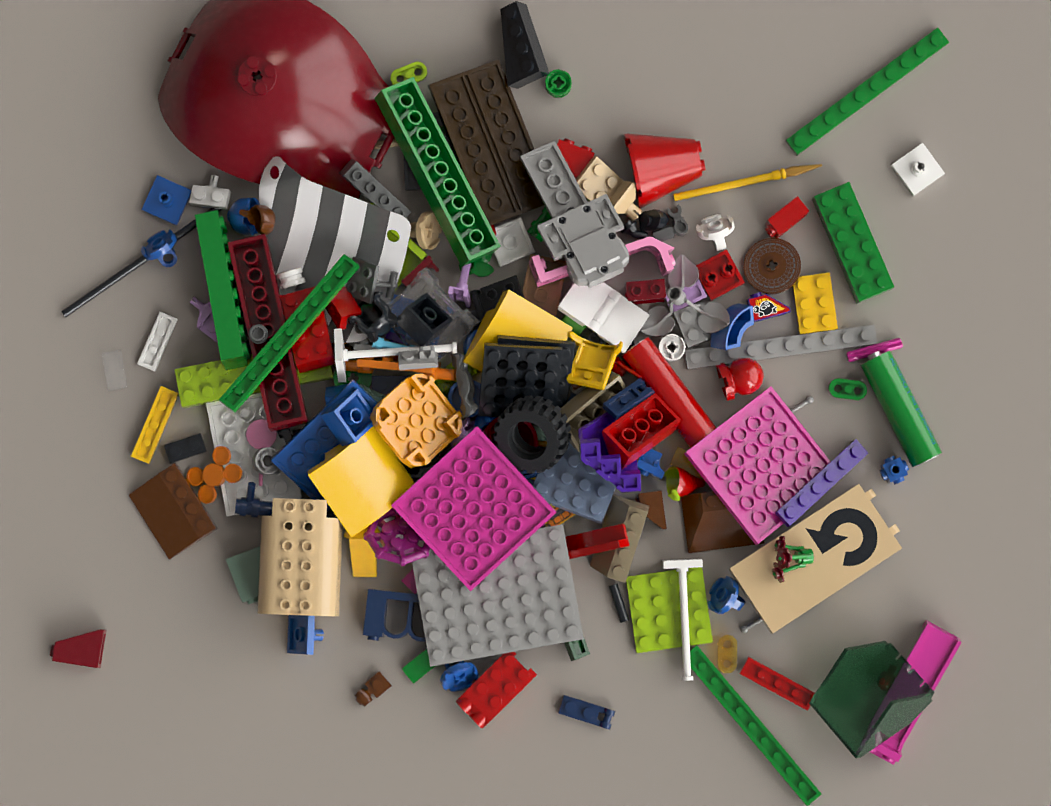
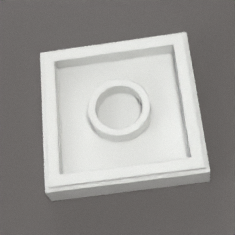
[494,217,535,267]

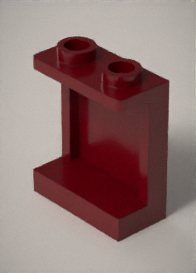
[624,279,666,305]

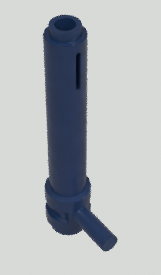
[235,482,337,518]

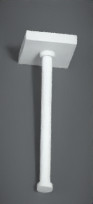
[334,328,457,383]
[662,558,703,681]

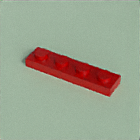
[739,657,817,711]

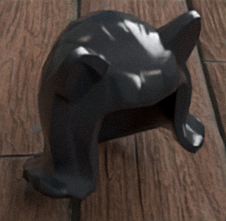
[348,291,398,343]

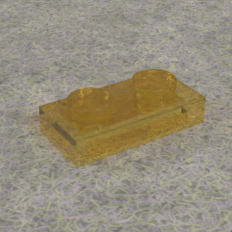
[669,447,704,480]

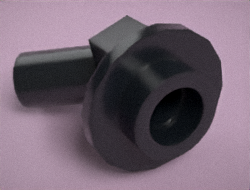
[621,220,648,239]

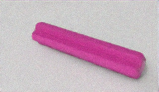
[846,338,903,362]

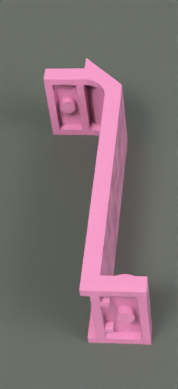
[528,236,675,287]

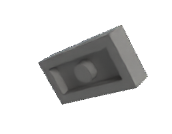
[398,345,438,370]

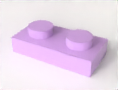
[665,280,707,312]

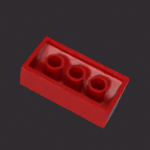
[602,393,681,470]

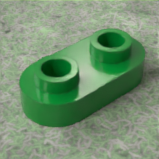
[828,378,867,400]

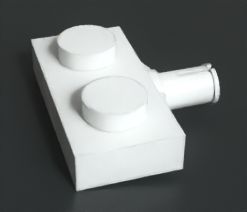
[189,175,231,210]

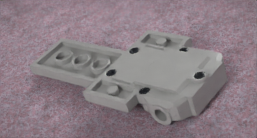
[520,140,629,288]

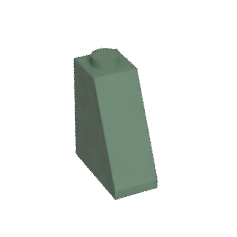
[226,546,260,605]

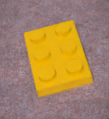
[792,272,838,335]

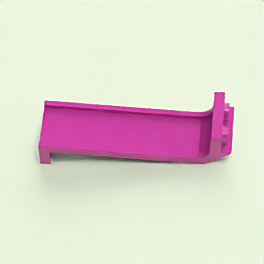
[860,620,962,765]

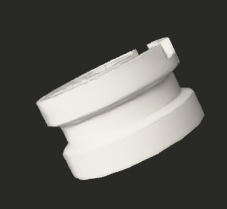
[276,267,306,289]
[658,334,686,362]

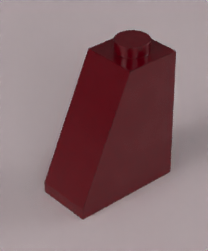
[50,629,107,668]

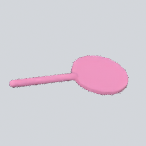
[246,419,277,486]

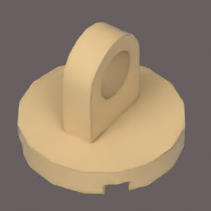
[410,211,442,250]

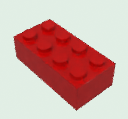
[280,286,335,373]

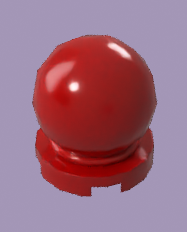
[716,358,764,400]

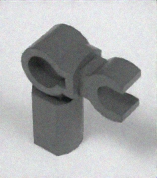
[652,204,688,242]

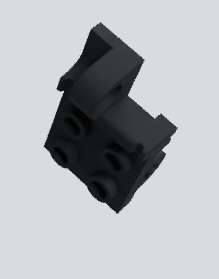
[459,275,525,334]

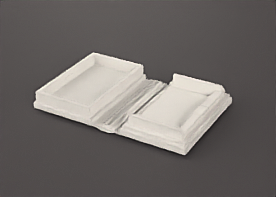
[558,282,650,353]

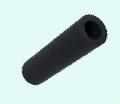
[609,583,629,623]

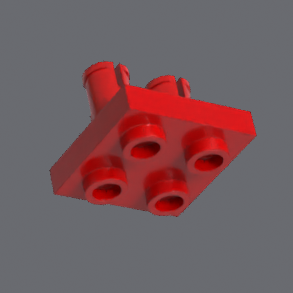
[696,249,745,301]

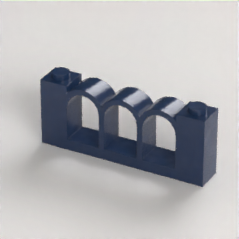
[363,589,426,642]

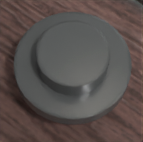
[249,324,268,344]

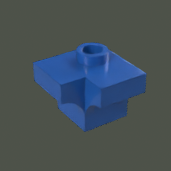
[637,449,665,479]

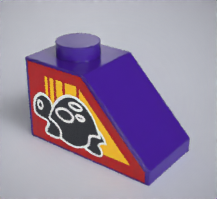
[746,292,791,323]

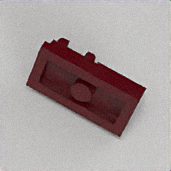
[401,255,439,289]

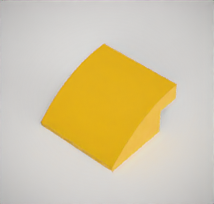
[462,290,573,373]
[308,425,415,537]

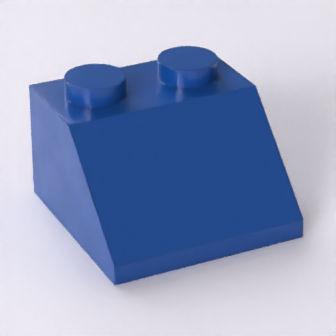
[320,389,373,446]

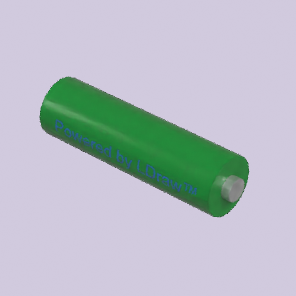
[860,350,942,467]

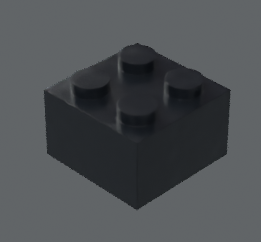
[397,293,453,347]

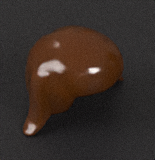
[239,205,276,235]

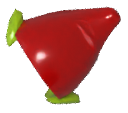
[664,466,705,501]

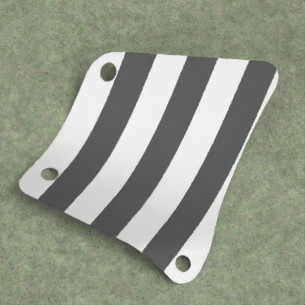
[238,156,411,343]

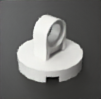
[696,214,735,251]

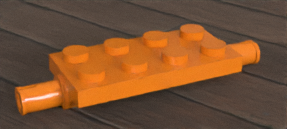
[345,355,456,381]

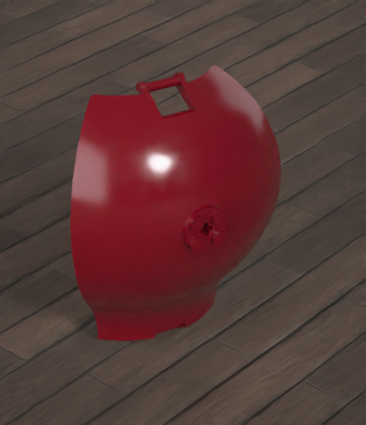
[158,0,396,199]

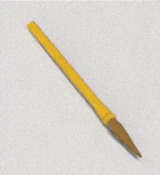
[673,164,822,201]

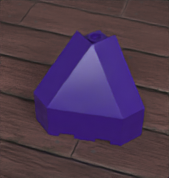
[578,411,641,492]

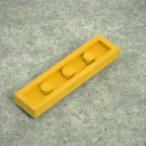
[131,386,179,464]

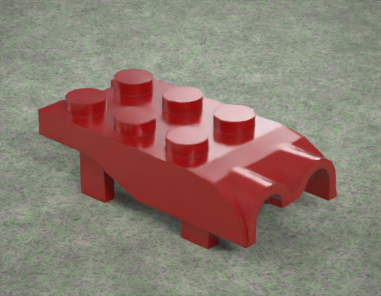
[455,652,537,729]

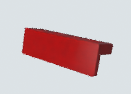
[565,523,630,559]

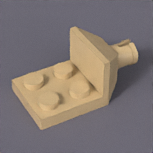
[576,156,642,221]

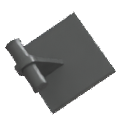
[347,257,398,304]

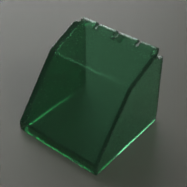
[809,641,935,759]

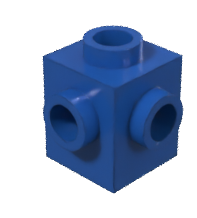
[879,456,909,485]

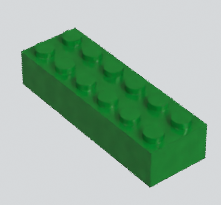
[812,182,894,304]

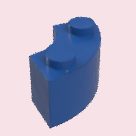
[711,303,754,350]

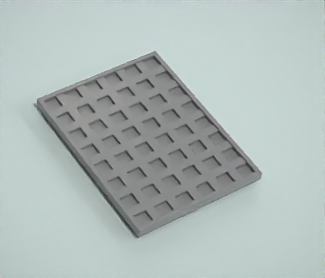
[411,524,584,667]

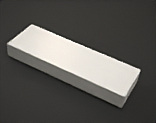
[137,312,178,372]

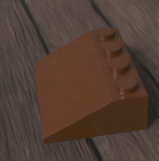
[129,463,218,560]

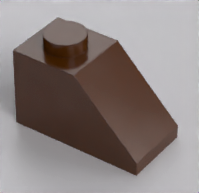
[635,490,667,530]

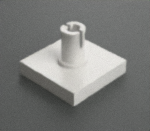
[891,143,945,196]

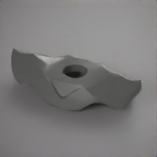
[450,353,478,418]

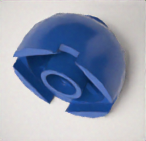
[227,198,260,236]

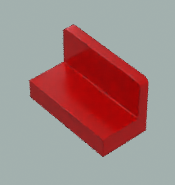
[325,286,362,330]

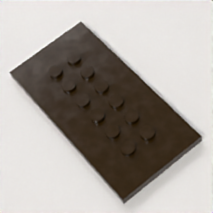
[428,59,544,226]

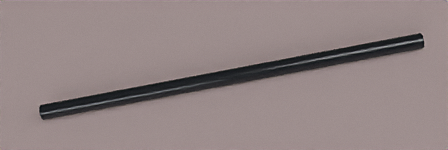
[61,208,222,317]

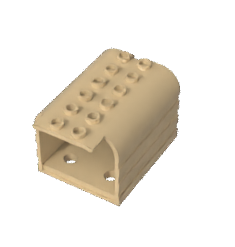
[258,498,343,616]

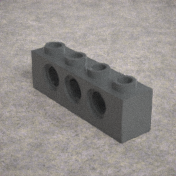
[339,159,411,218]

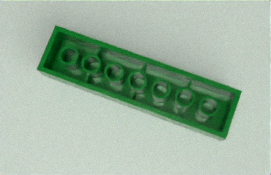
[195,210,251,370]

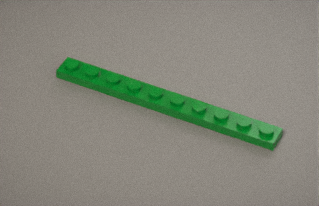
[786,27,949,156]
[219,254,360,413]
[682,645,822,806]

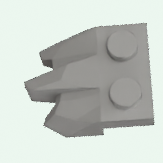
[673,301,711,348]

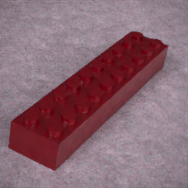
[228,234,309,432]

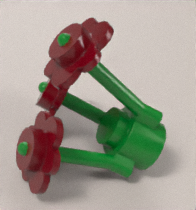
[772,536,814,583]

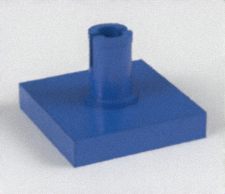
[142,175,192,226]
[287,615,324,655]

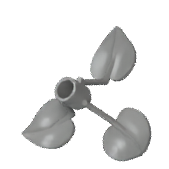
[641,254,730,337]

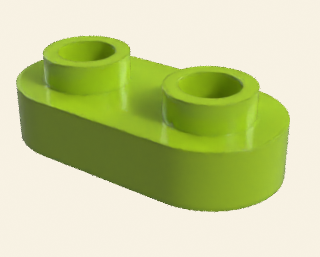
[390,62,427,85]

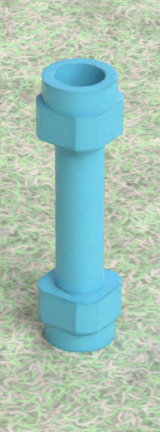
[372,337,415,349]

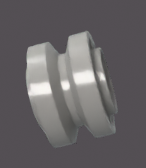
[252,447,279,475]

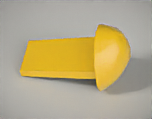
[343,526,380,577]

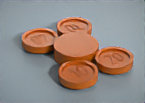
[187,446,242,504]

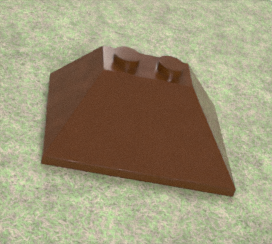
[681,491,765,553]

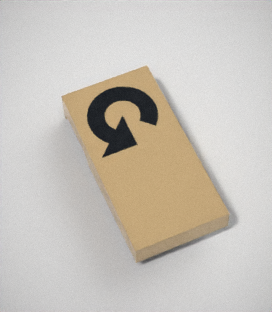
[729,484,902,634]

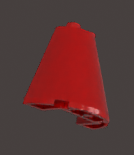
[624,133,706,208]

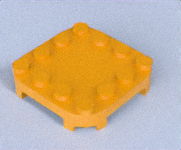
[370,373,462,468]

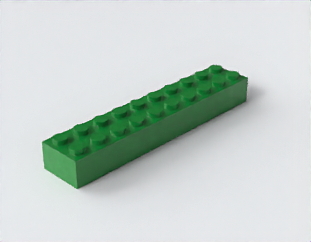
[375,77,501,267]

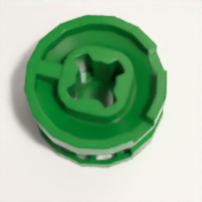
[545,69,572,98]

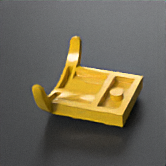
[567,331,623,390]

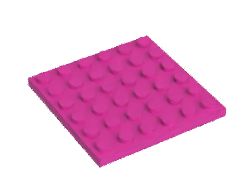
[684,386,831,545]
[391,426,556,591]

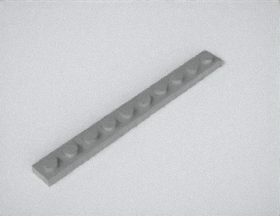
[685,325,877,370]

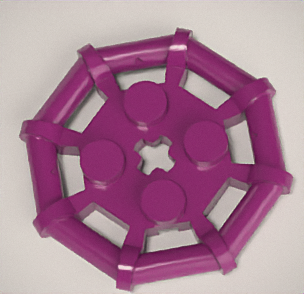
[364,508,430,566]

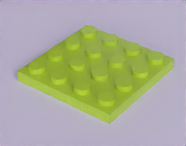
[626,567,713,653]

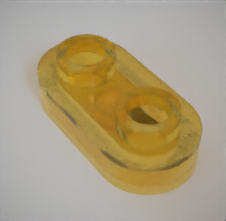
[717,635,737,673]

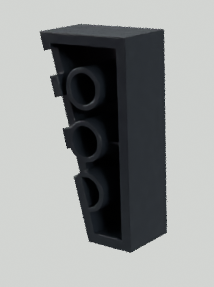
[500,1,550,89]

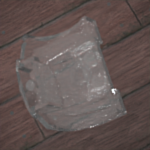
[388,267,480,360]

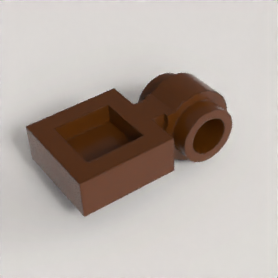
[354,671,392,707]

